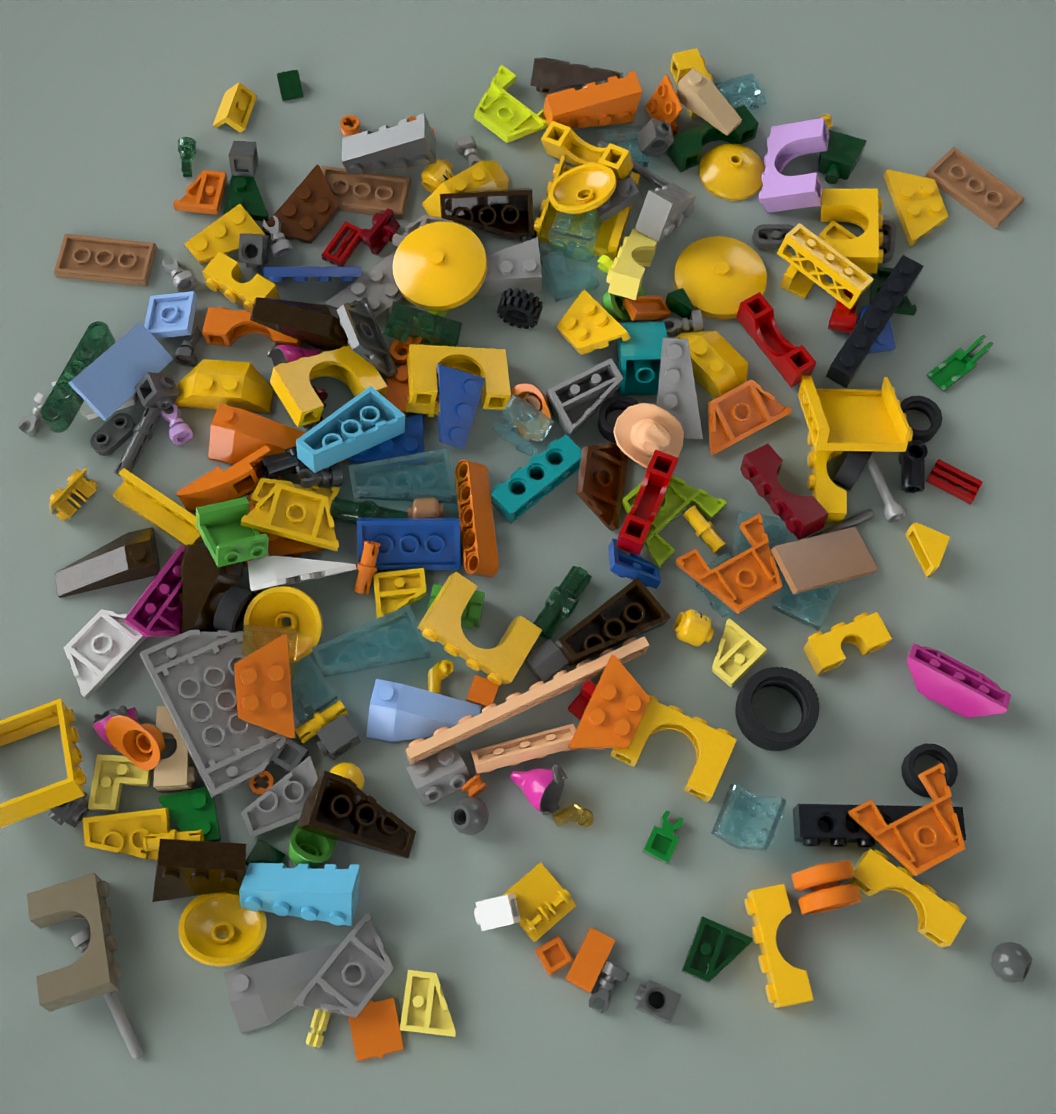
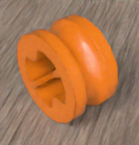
[340,115,361,137]
[249,770,275,796]
[461,774,488,797]

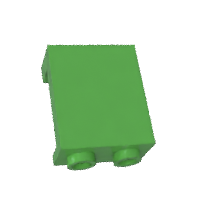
[196,497,269,567]

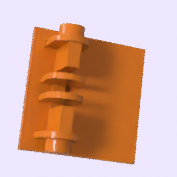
[645,74,683,136]

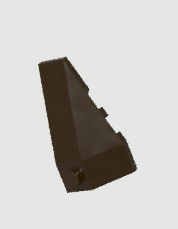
[530,57,623,93]
[440,188,534,238]
[250,297,349,351]
[55,527,161,598]
[179,544,246,634]
[297,770,416,859]

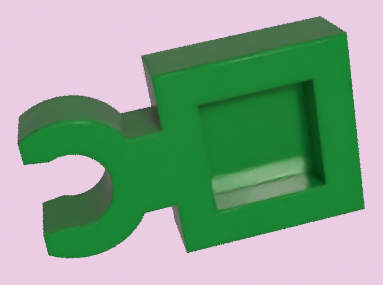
[643,810,683,864]

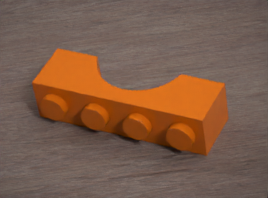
[202,307,303,348]

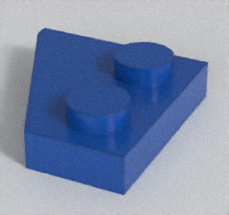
[608,538,661,589]

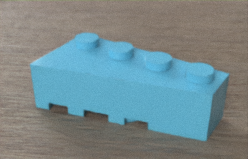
[296,386,405,473]
[239,863,360,926]

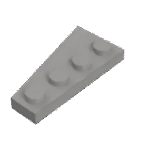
[657,337,703,439]

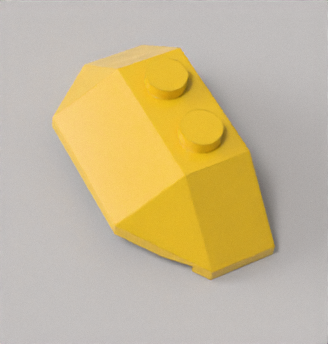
[422,161,509,218]
[675,331,748,399]
[174,359,274,413]

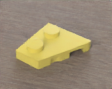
[712,618,767,688]
[400,970,456,1037]

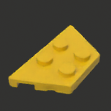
[883,169,949,246]
[556,289,630,355]
[240,483,339,552]

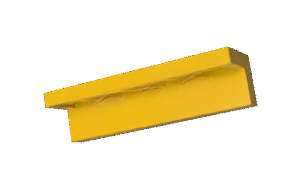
[777,223,874,310]
[113,468,202,547]

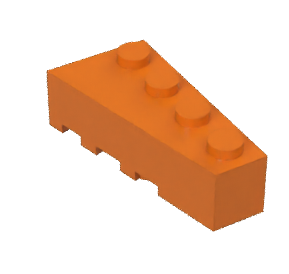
[543,71,642,129]

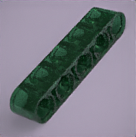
[40,321,116,433]

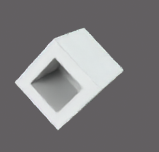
[474,892,521,931]

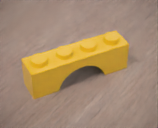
[541,121,633,181]
[807,432,847,523]
[849,849,967,948]
[745,884,814,1008]

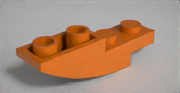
[176,445,273,511]

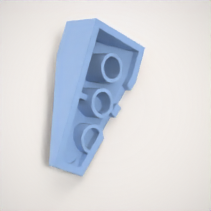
[366,679,482,743]

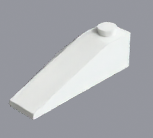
[248,553,357,592]

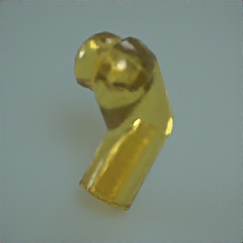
[552,804,594,827]

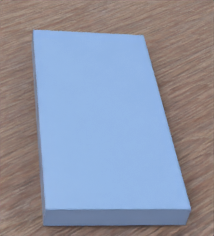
[68,322,173,420]

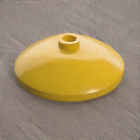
[699,143,765,201]
[549,164,617,214]
[244,586,323,663]
[178,890,267,966]

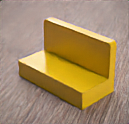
[213,82,257,133]
[780,260,815,299]

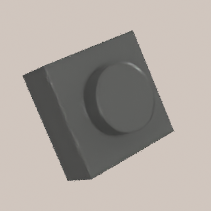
[270,738,309,772]

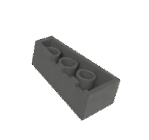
[342,113,436,175]

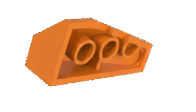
[208,404,305,465]

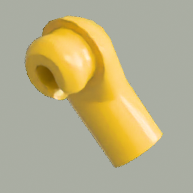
[428,659,454,694]

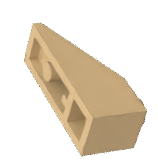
[677,68,742,136]

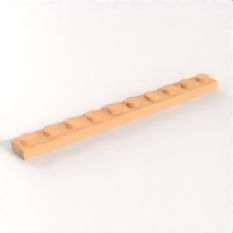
[405,636,649,765]

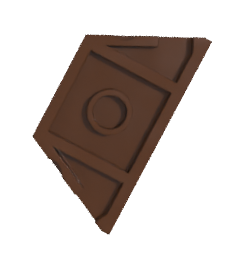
[261,165,340,244]
[576,443,627,531]

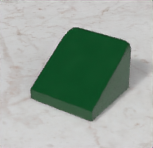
[277,70,304,101]
[665,288,693,320]
[246,839,286,866]

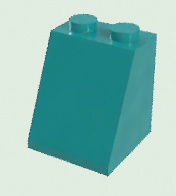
[616,322,667,396]

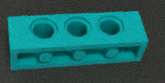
[491,434,582,524]

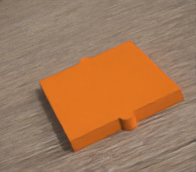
[348,997,404,1061]

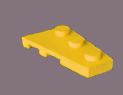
[83,807,170,860]

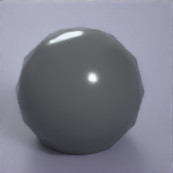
[451,796,489,835]
[991,942,1032,983]

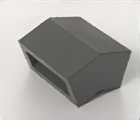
[525,639,569,682]

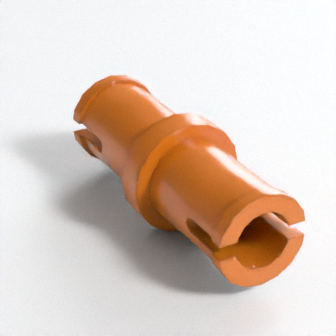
[354,540,381,594]

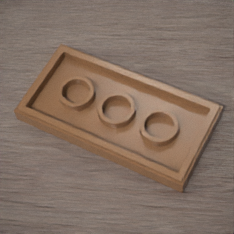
[925,147,1025,229]
[321,166,411,219]
[54,234,157,286]
[771,527,878,595]

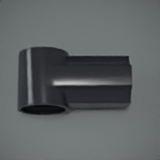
[898,440,928,493]
[261,446,309,479]

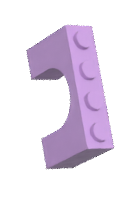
[759,118,829,213]

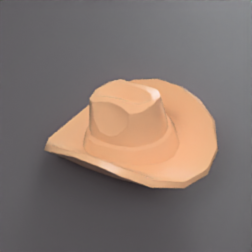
[613,403,684,468]

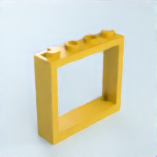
[0,698,86,828]

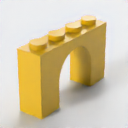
[820,188,883,273]
[407,344,511,410]
[270,346,388,427]
[417,572,542,685]
[610,694,737,802]

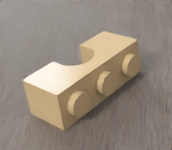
[153,706,197,792]

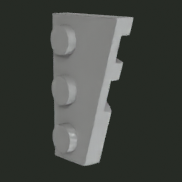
[241,755,319,838]

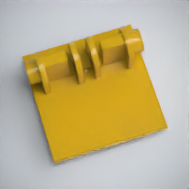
[49,467,98,522]
[503,862,577,943]

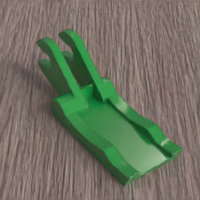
[926,335,993,392]

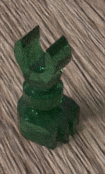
[178,137,196,177]

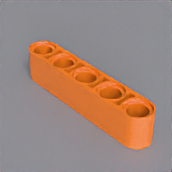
[455,459,499,578]

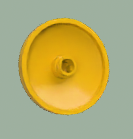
[393,221,488,311]
[673,236,767,320]

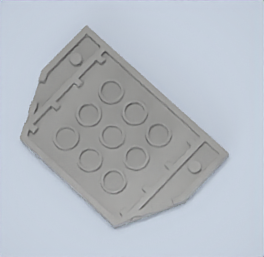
[140,630,300,798]

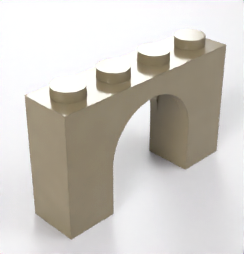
[27,873,122,1012]

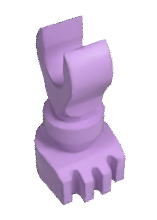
[161,403,193,446]

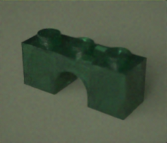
[382,301,462,347]

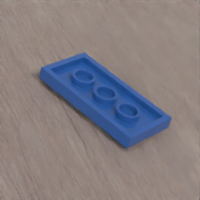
[357,518,461,570]

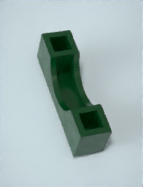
[667,105,759,173]

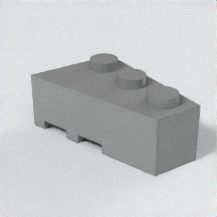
[473,237,542,297]

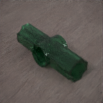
[330,497,408,525]
[533,565,592,639]

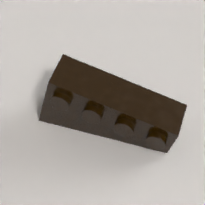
[555,577,671,666]

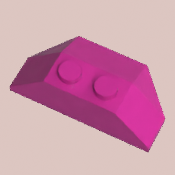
[123,544,186,637]
[906,643,1011,718]

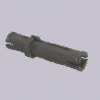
[114,408,160,477]

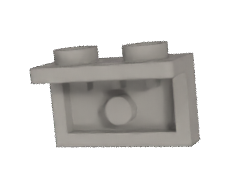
[406,745,471,806]

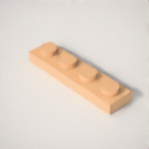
[471,724,576,774]

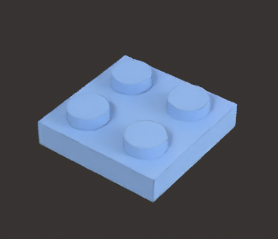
[144,291,198,339]

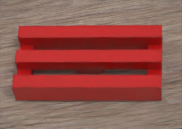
[321,221,363,267]
[926,459,983,505]

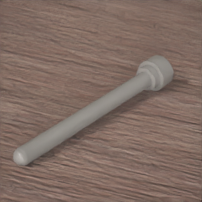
[866,454,906,523]
[71,927,143,1059]

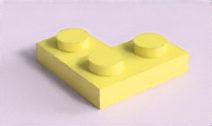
[88,754,152,812]

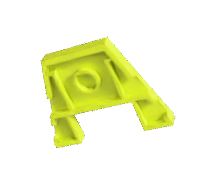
[474,65,548,143]

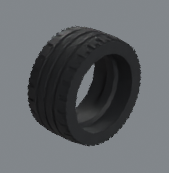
[735,667,819,751]

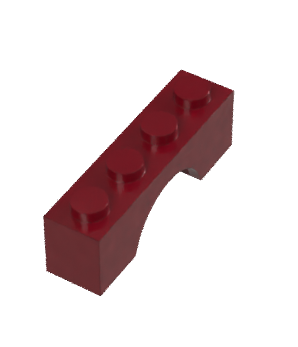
[740,443,829,540]

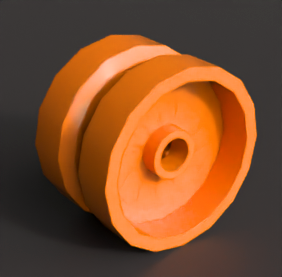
[791,860,862,915]

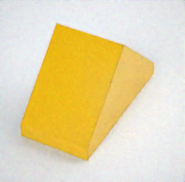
[905,522,950,577]

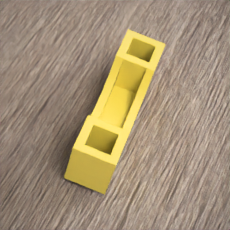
[606,229,658,300]

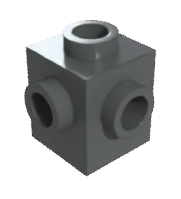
[135,372,180,409]
[48,792,89,828]

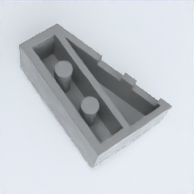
[635,183,696,242]
[546,358,623,438]

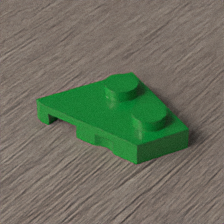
[159,786,221,842]

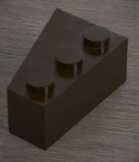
[152,839,246,902]

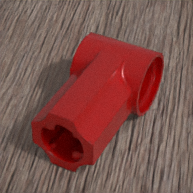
[828,289,858,334]

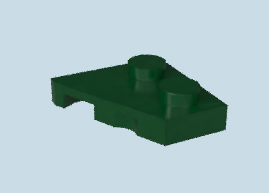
[224,175,269,222]
[681,916,753,983]

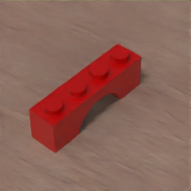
[736,292,817,388]
[616,449,679,556]

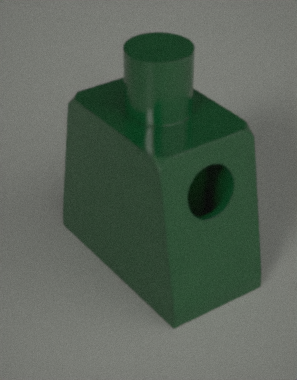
[817,129,867,184]

